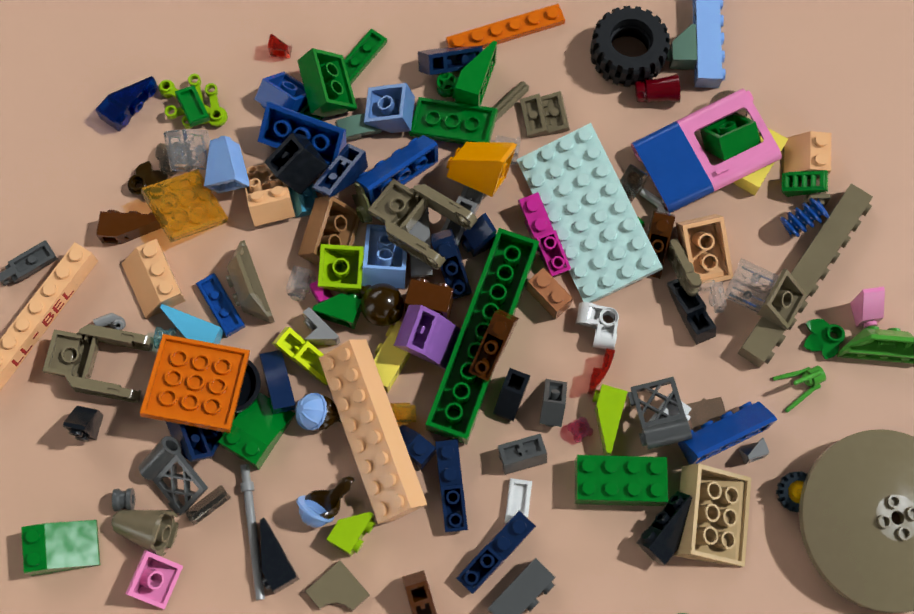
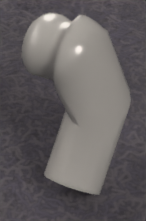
[93,313,126,330]

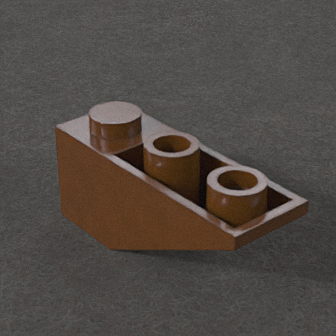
[97,210,167,244]
[647,210,675,279]
[468,309,519,381]

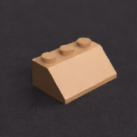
[121,239,185,319]

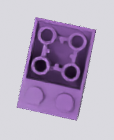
[394,305,461,370]

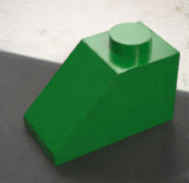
[312,293,361,329]

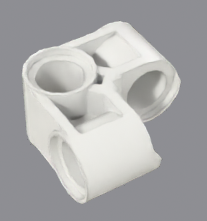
[576,302,619,351]

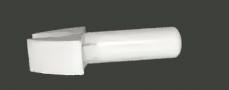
[639,188,675,214]

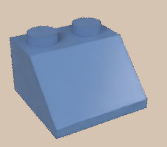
[364,83,415,133]

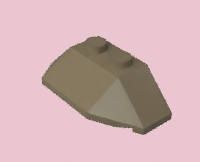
[226,240,275,323]

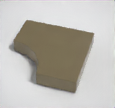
[305,561,370,611]

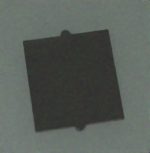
[686,397,726,432]

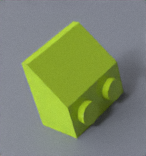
[318,244,364,294]

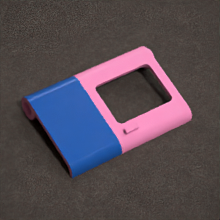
[631,88,782,213]

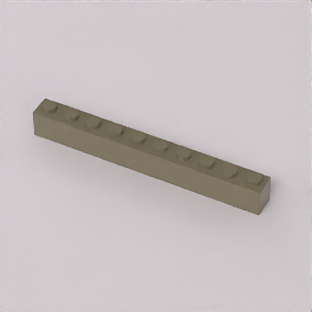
[738,183,873,368]

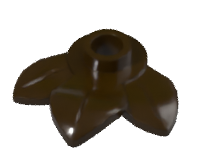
[128,161,168,199]

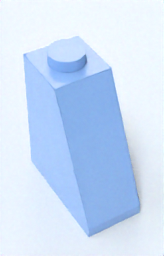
[204,136,250,194]

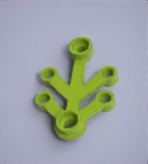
[158,74,228,129]

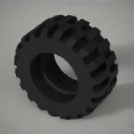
[590,6,670,87]

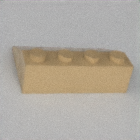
[674,463,751,567]

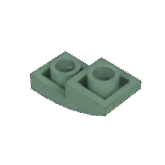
[335,113,382,140]

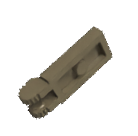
[666,239,702,297]

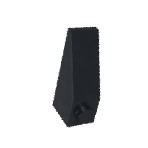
[260,518,299,594]

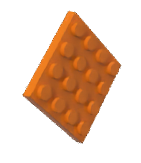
[140,334,250,433]

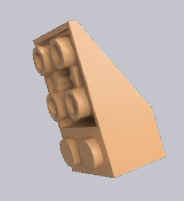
[245,163,295,226]

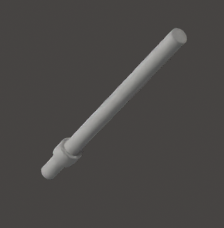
[240,464,265,600]

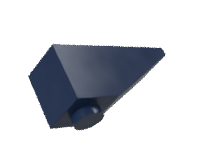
[418,46,483,75]
[312,144,368,198]

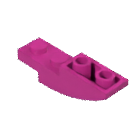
[518,192,571,277]

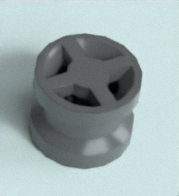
[112,488,135,511]

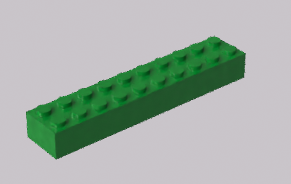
[425,228,539,445]

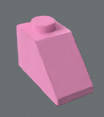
[850,286,885,328]

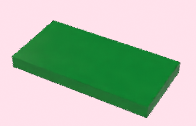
[409,97,498,144]

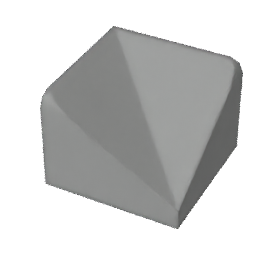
[739,438,769,464]

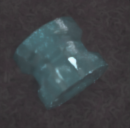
[154,327,176,348]

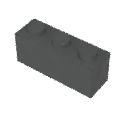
[487,558,555,614]

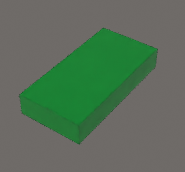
[175,85,210,127]

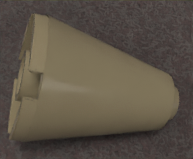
[111,510,178,556]

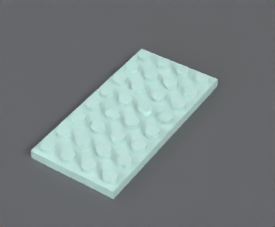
[516,123,663,303]

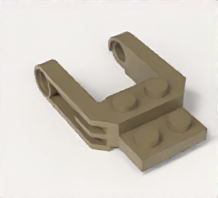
[368,179,477,270]
[43,324,155,403]

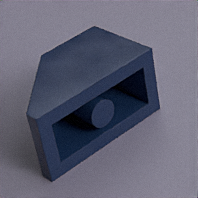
[462,213,497,257]
[399,425,436,469]

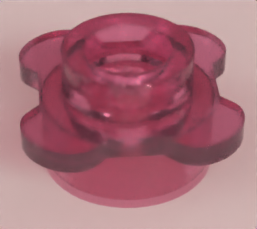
[567,417,593,443]

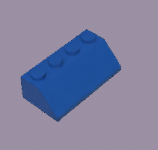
[258,102,347,166]
[356,135,438,206]
[678,401,777,465]

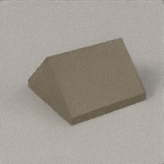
[757,269,807,330]

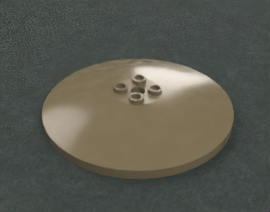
[799,429,914,613]

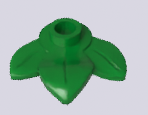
[804,319,845,359]

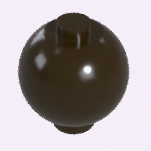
[360,283,404,326]

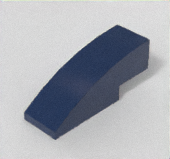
[260,350,295,414]

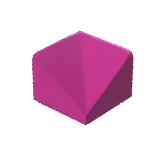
[310,280,333,303]

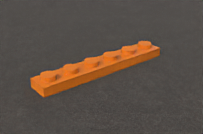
[446,3,565,49]

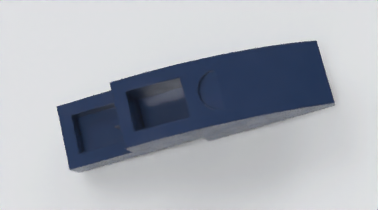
[435,439,468,532]
[456,510,536,594]

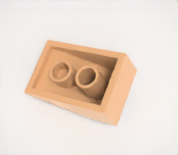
[676,214,734,286]

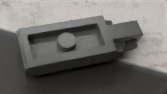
[0,240,58,286]

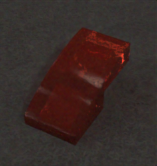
[588,349,615,394]

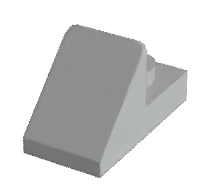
[303,307,340,345]

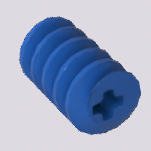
[780,198,830,238]

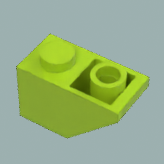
[326,512,376,556]

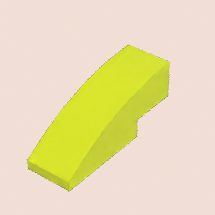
[272,327,328,385]

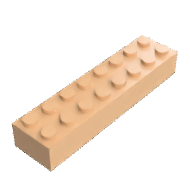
[319,339,427,524]

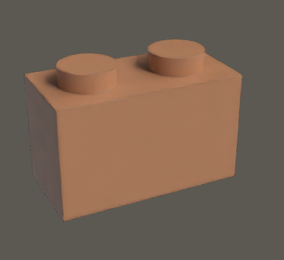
[526,268,573,319]

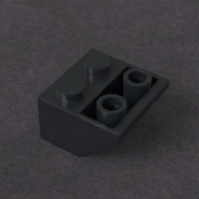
[265,133,329,195]

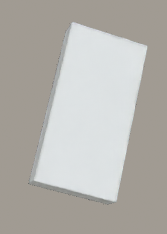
[505,478,532,524]

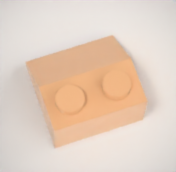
[783,131,831,180]

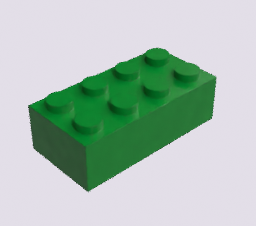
[575,455,668,506]

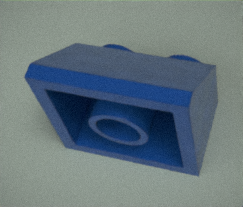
[254,72,308,112]

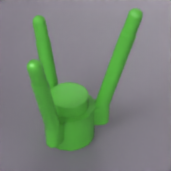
[772,366,826,413]

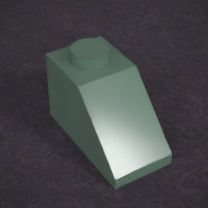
[666,24,697,70]

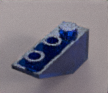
[95,76,158,131]

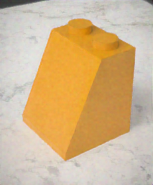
[446,142,517,197]

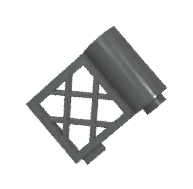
[628,376,692,450]
[139,436,208,515]

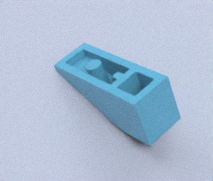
[160,304,224,344]

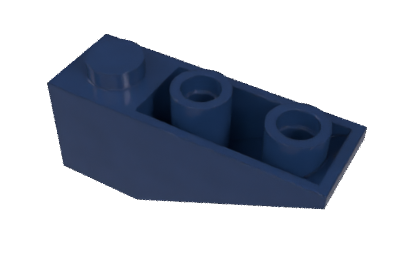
[431,228,472,299]

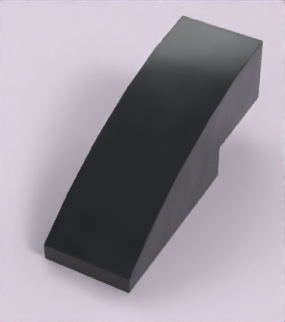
[667,279,716,345]

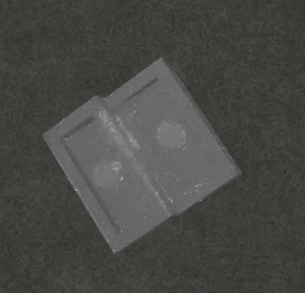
[163,129,210,172]
[723,258,779,313]

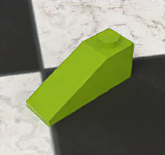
[592,384,628,456]

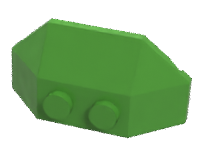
[837,326,914,364]

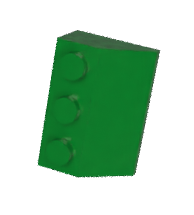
[297,48,357,117]

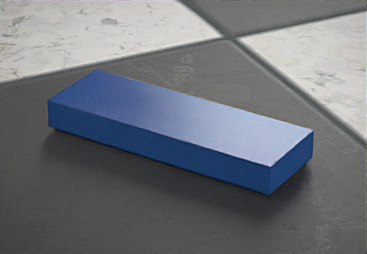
[196,273,246,337]

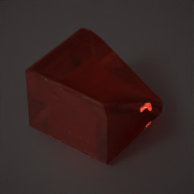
[268,34,292,59]

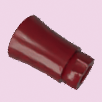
[635,74,680,103]

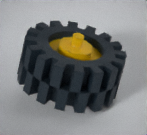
[776,472,807,512]

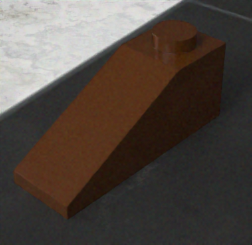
[402,570,437,614]

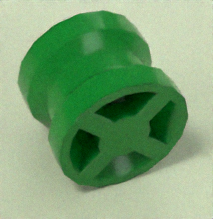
[436,72,455,98]

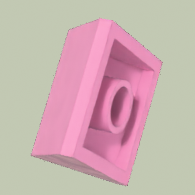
[125,550,183,610]

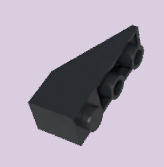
[637,491,692,565]

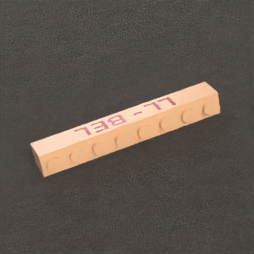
[0,242,98,391]

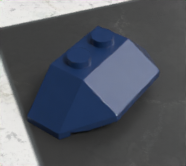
[166,421,223,462]

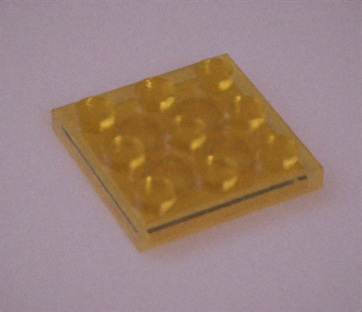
[141,169,228,242]

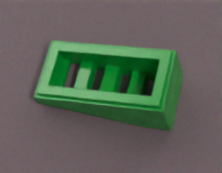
[782,171,828,197]

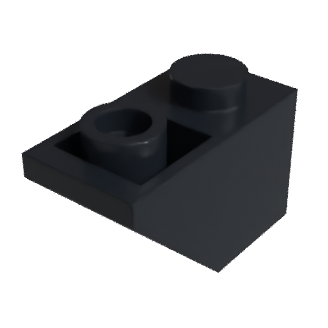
[493,368,530,422]
[63,406,103,442]

